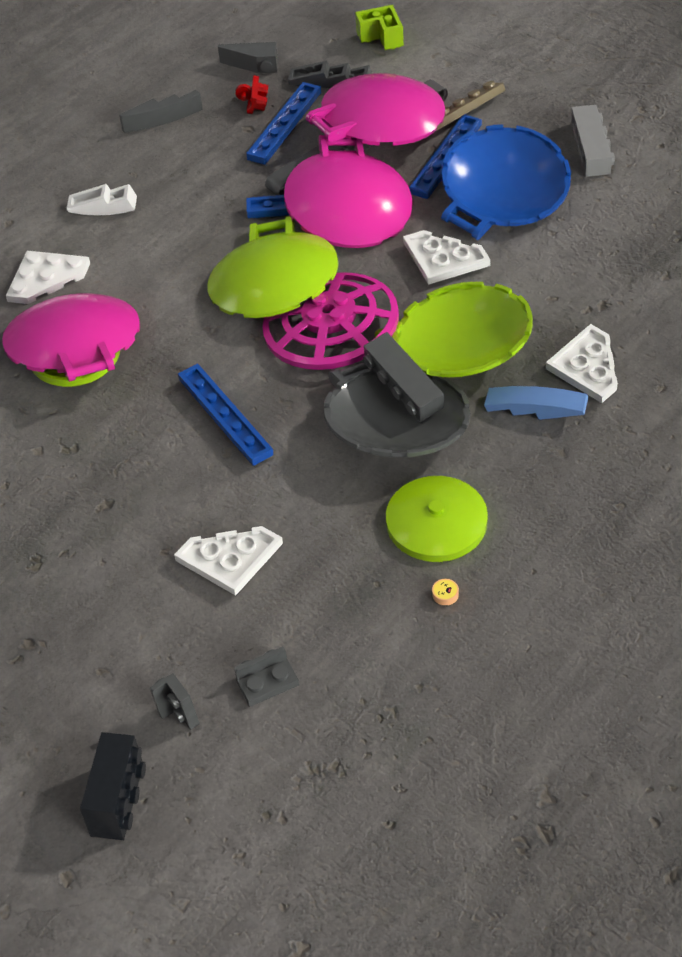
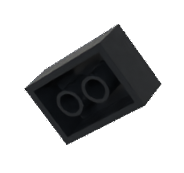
[80,732,146,840]

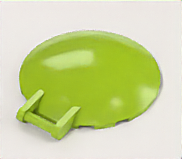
[207,216,338,318]
[374,282,533,377]

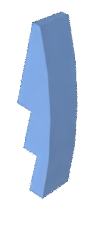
[484,386,588,420]

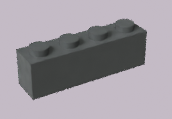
[363,332,444,422]

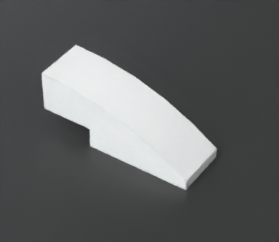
[67,184,137,215]

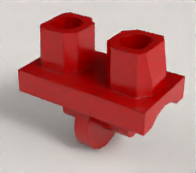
[235,75,269,114]

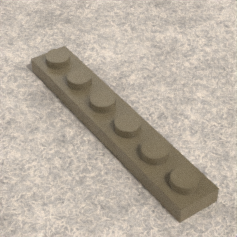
[409,81,506,144]

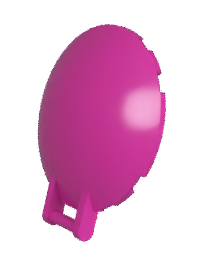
[306,73,445,146]
[284,135,412,248]
[2,293,140,382]

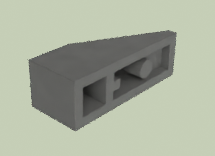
[218,42,278,73]

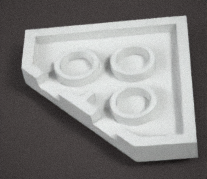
[403,230,490,285]
[6,251,90,304]
[546,324,618,403]
[174,526,283,596]

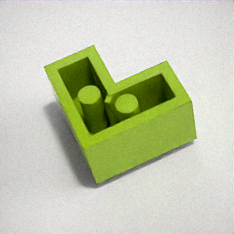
[355,5,404,50]

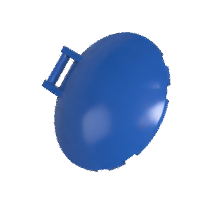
[441,124,571,240]

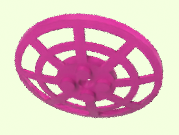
[263,272,399,370]

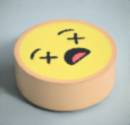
[432,579,459,605]

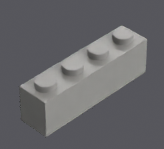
[571,105,615,177]

